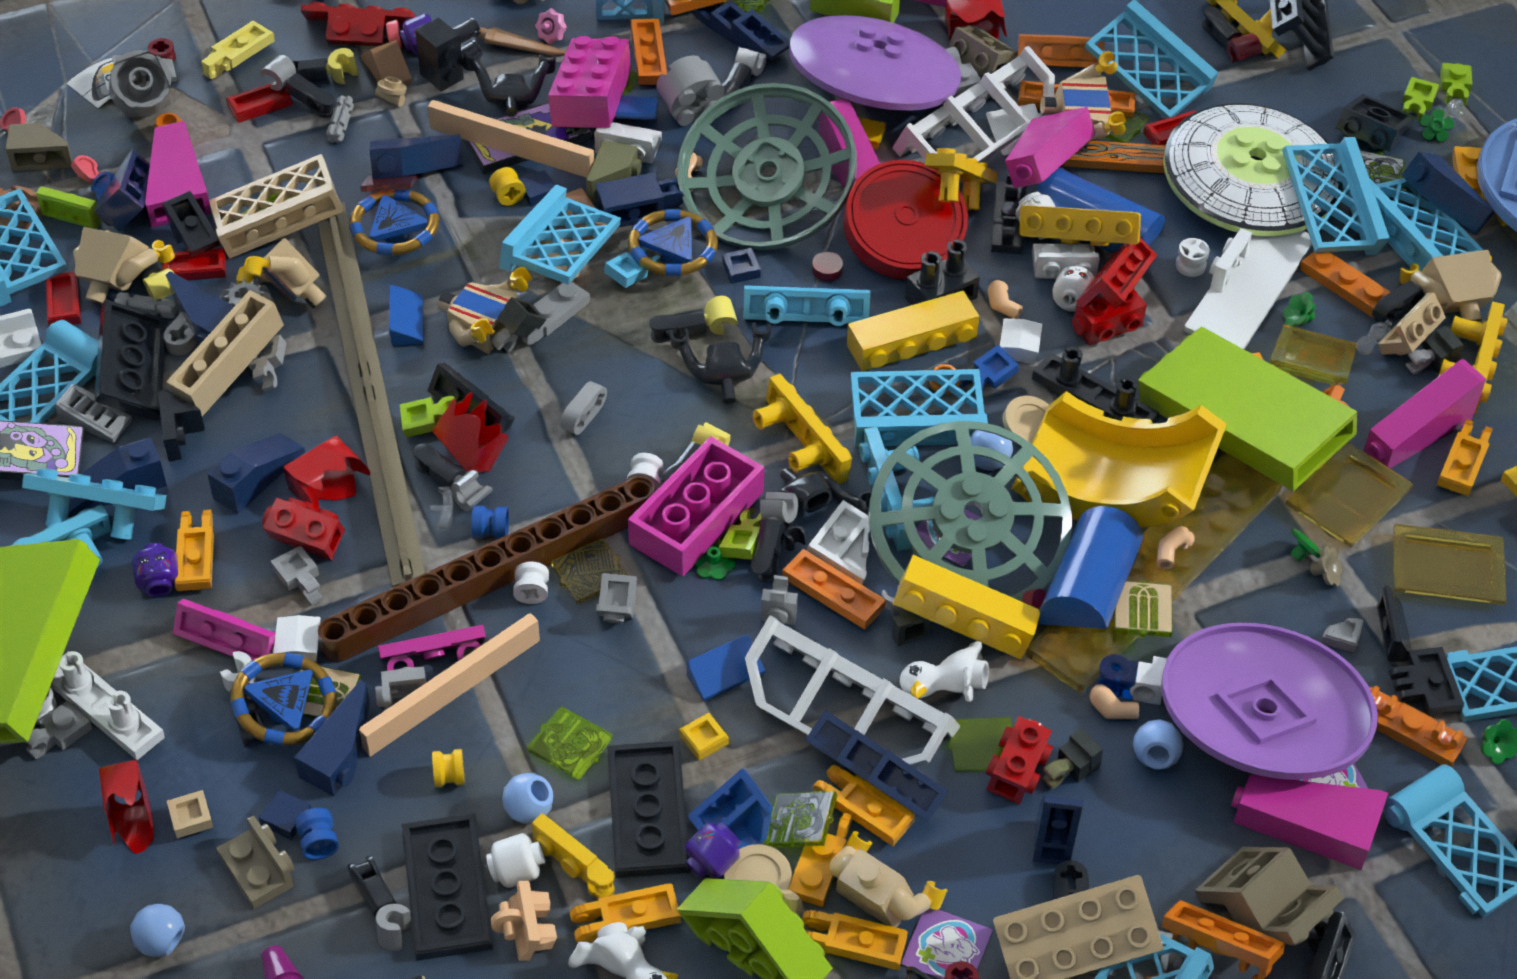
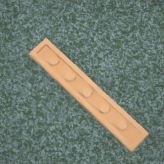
[428,100,594,178]
[359,613,540,757]

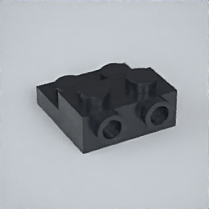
[1335,94,1416,152]

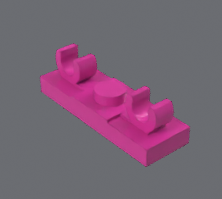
[173,599,276,660]
[378,625,486,671]

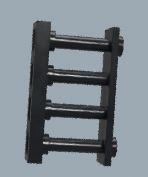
[1270,0,1334,71]

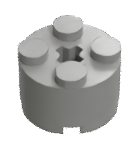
[109,50,171,117]
[657,55,724,126]

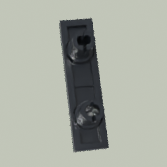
[1032,347,1159,424]

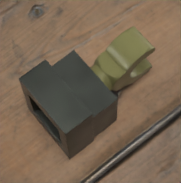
[1042,727,1103,789]

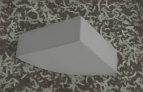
[1321,618,1364,653]

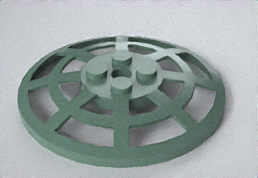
[677,83,857,250]
[869,421,1072,602]

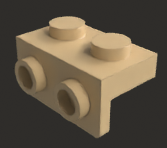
[1378,292,1446,356]

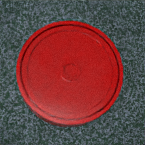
[843,160,968,280]

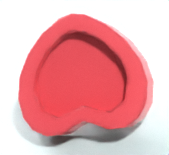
[0,107,26,132]
[71,155,99,183]

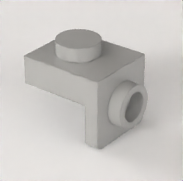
[596,573,638,624]
[375,666,426,710]

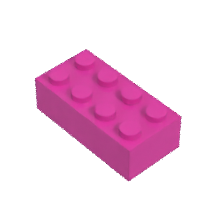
[548,36,631,128]
[628,436,764,577]

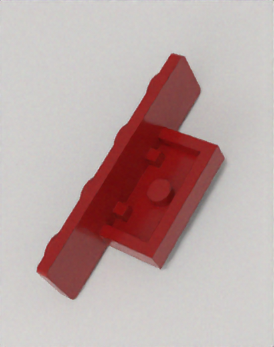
[301,2,416,46]

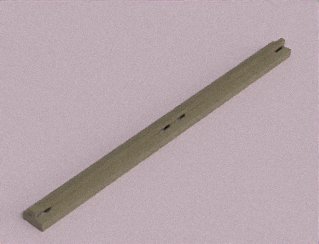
[317,202,425,588]

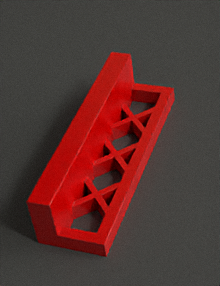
[1076,238,1157,309]

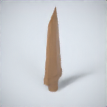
[474,27,566,56]

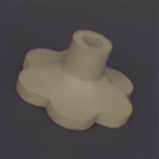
[1310,545,1342,587]

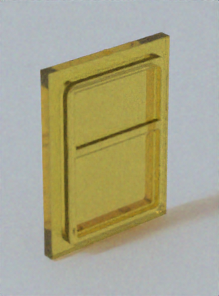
[1270,324,1358,385]
[1285,442,1414,548]
[1392,524,1507,605]

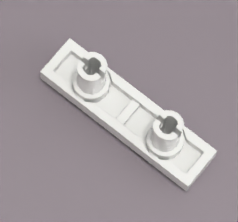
[51,651,165,760]

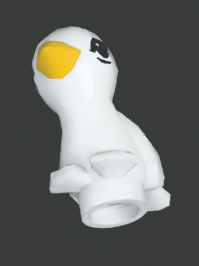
[900,641,989,702]
[568,922,678,979]

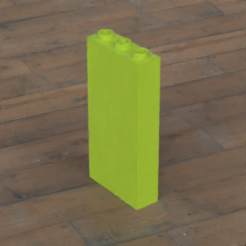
[1138,326,1357,491]
[0,539,100,744]

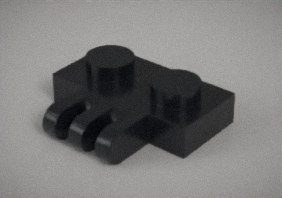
[1389,647,1465,716]

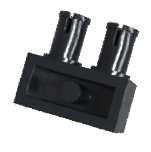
[415,17,483,92]
[905,240,980,305]

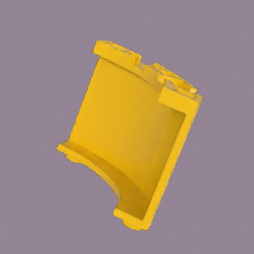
[1011,391,1227,527]

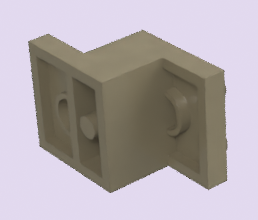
[1194,847,1344,946]

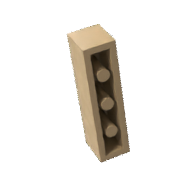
[166,290,284,417]

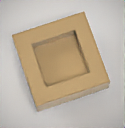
[167,790,213,838]

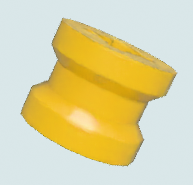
[489,167,526,206]
[432,749,465,788]

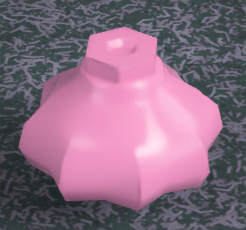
[535,8,567,45]

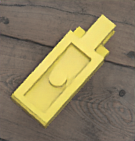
[201,21,275,79]

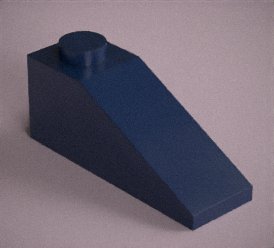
[369,134,463,179]
[95,150,150,231]
[1402,152,1495,235]
[166,271,234,345]
[207,433,306,514]
[68,437,167,517]
[294,680,370,797]
[1033,796,1083,865]

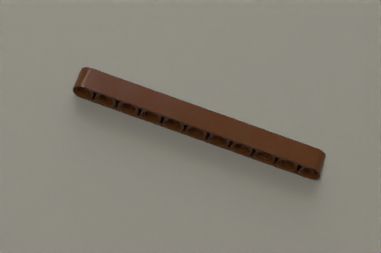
[317,476,655,663]

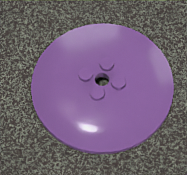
[789,15,961,110]
[1161,623,1378,780]

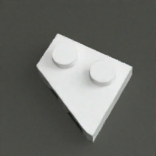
[807,500,870,585]

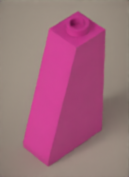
[819,98,880,188]
[1005,107,1096,188]
[145,121,212,228]
[1364,359,1486,471]
[1231,775,1388,870]

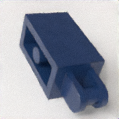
[596,173,685,228]

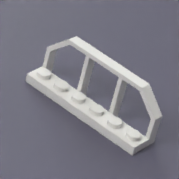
[893,46,1055,163]
[745,615,960,767]

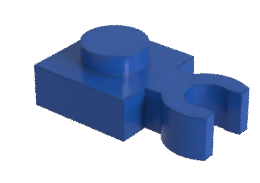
[960,345,1019,398]

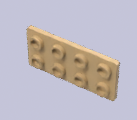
[993,875,1164,979]

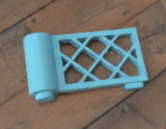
[0,320,99,423]
[1446,646,1517,722]
[1384,764,1517,918]

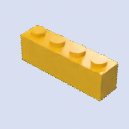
[847,291,979,371]
[892,555,1040,660]

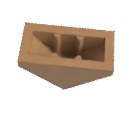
[361,40,412,86]

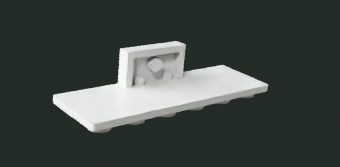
[1184,228,1312,349]

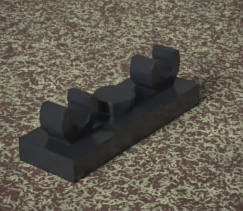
[991,174,1027,255]
[427,363,515,434]
[1307,911,1356,979]

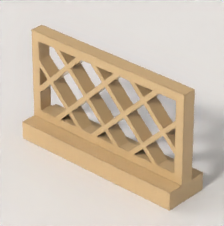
[209,154,344,258]

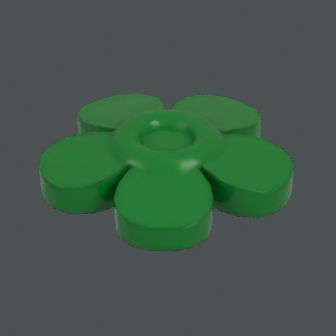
[1419,109,1454,142]

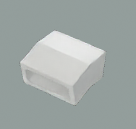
[1000,319,1042,365]
[273,615,321,663]

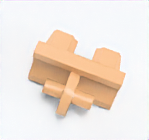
[490,881,557,961]

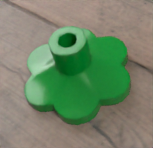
[1283,292,1315,328]
[1290,528,1320,562]
[694,546,735,581]
[1481,719,1517,764]

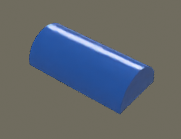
[1035,168,1165,254]
[1039,506,1143,629]

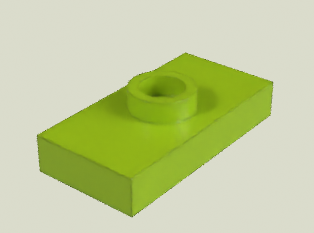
[36,186,102,229]

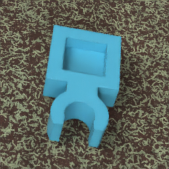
[604,247,660,288]

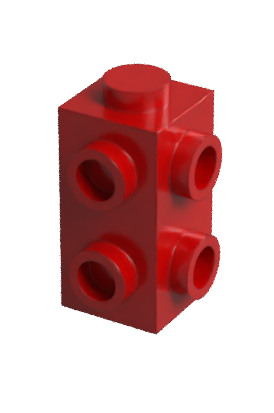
[1072,288,1147,346]
[262,497,345,561]
[985,716,1053,805]

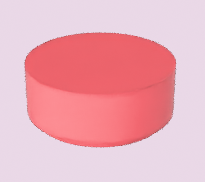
[386,20,403,49]

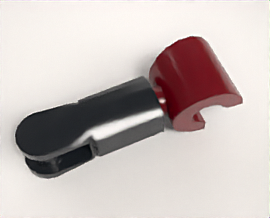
[1202,6,1262,63]

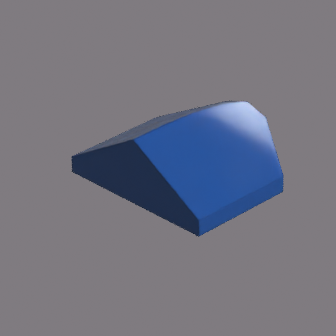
[688,768,773,849]

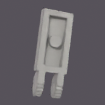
[522,281,590,346]

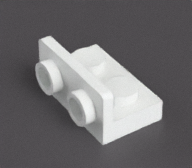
[594,122,662,164]
[1032,244,1100,279]
[0,309,42,368]

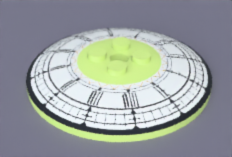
[1163,103,1343,236]

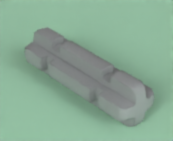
[326,95,354,143]
[114,292,178,319]

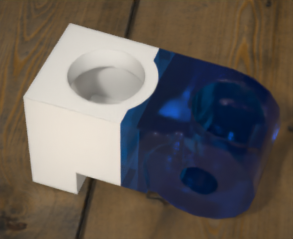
[1098,654,1167,705]

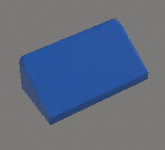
[614,96,658,120]
[389,285,424,346]
[687,634,765,701]

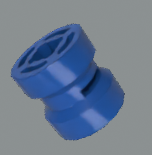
[471,505,509,540]
[295,808,339,860]

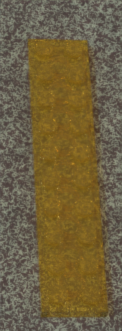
[1026,452,1282,694]

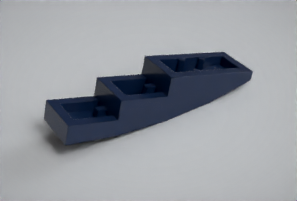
[688,0,790,60]
[805,710,948,822]

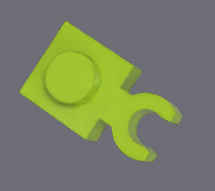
[1440,63,1472,106]
[1402,77,1439,122]
[400,396,457,438]
[719,510,762,560]

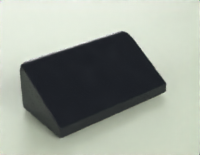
[1376,585,1412,662]

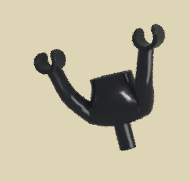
[463,52,556,117]
[670,321,771,403]
[778,468,872,551]

